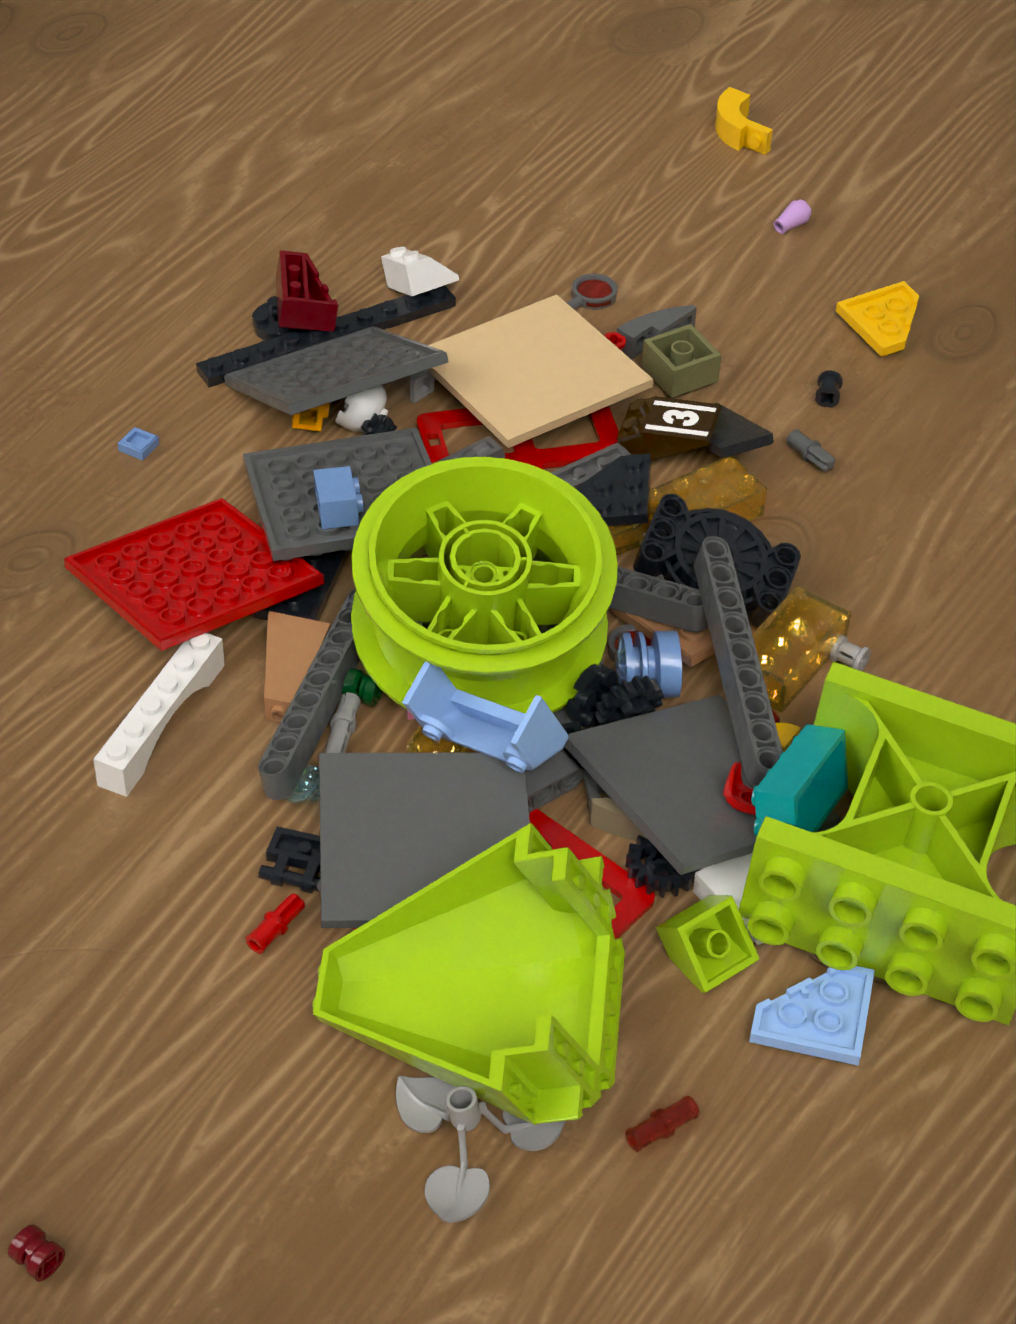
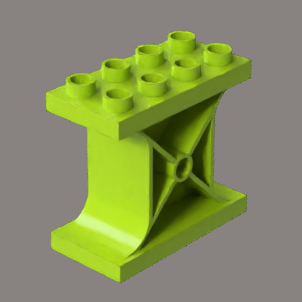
[739,662,1016,1026]

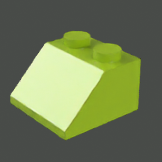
[656,895,760,993]

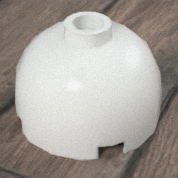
[335,385,389,432]

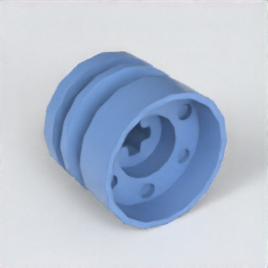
[615,630,682,698]

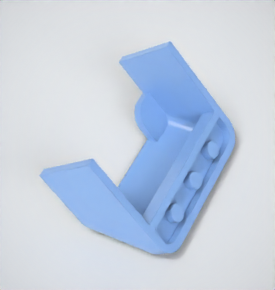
[402,662,569,773]

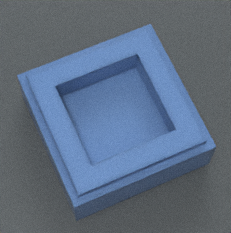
[118,427,159,461]

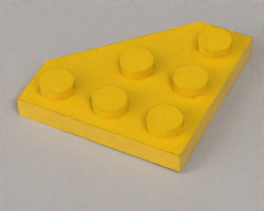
[836,281,919,357]

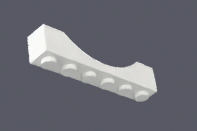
[93,633,225,797]

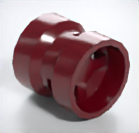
[8,1224,65,1282]

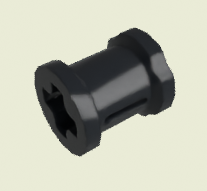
[815,370,843,408]

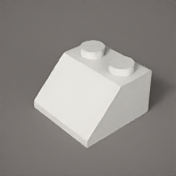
[381,247,459,296]

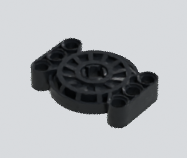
[633,494,801,629]

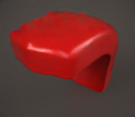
[723,762,756,816]

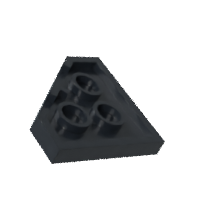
[575,453,652,526]

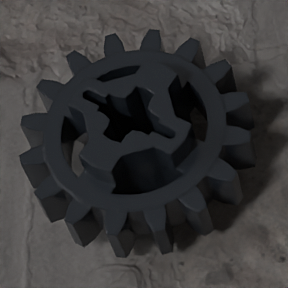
[593,675,664,725]
[625,835,700,898]

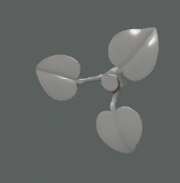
[396,1076,566,1223]

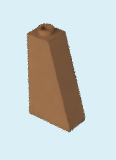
[264,611,331,724]

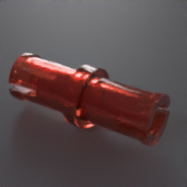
[625,1095,700,1152]

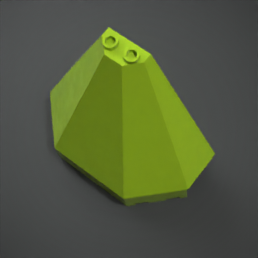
[312,823,625,1125]

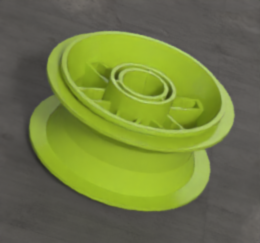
[351,457,618,714]

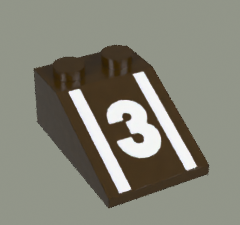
[617,396,721,460]

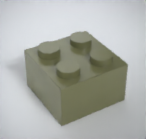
[641,324,721,398]

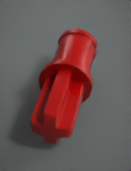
[245,893,305,954]

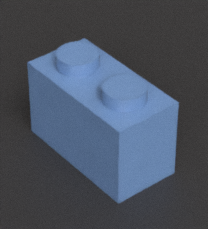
[313,466,364,529]

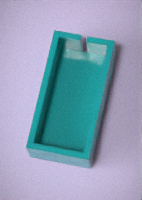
[751,724,848,836]

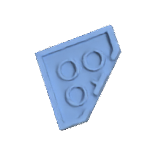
[749,966,875,1066]

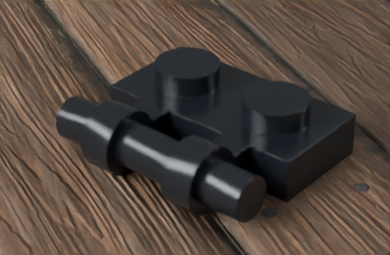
[258,826,321,894]

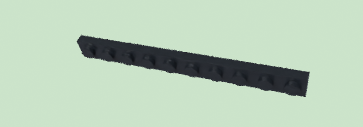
[196,285,456,387]

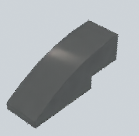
[617,305,697,360]

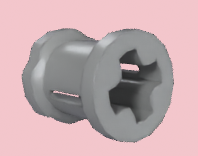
[829,635,871,671]

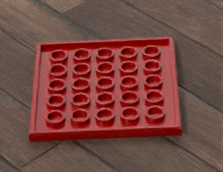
[64,498,324,651]

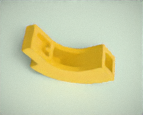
[715,87,773,155]

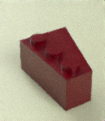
[276,250,339,332]

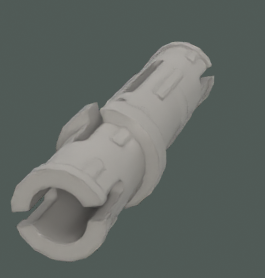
[318,692,361,774]

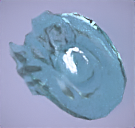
[285,765,320,803]

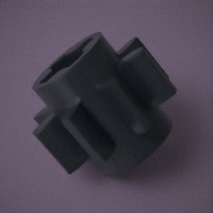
[361,413,397,436]

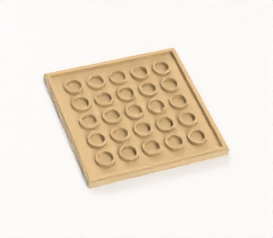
[427,294,653,448]

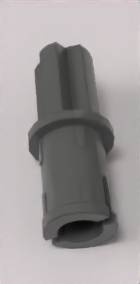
[787,429,836,472]

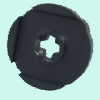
[252,296,300,341]
[567,664,618,728]

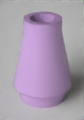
[773,199,812,234]

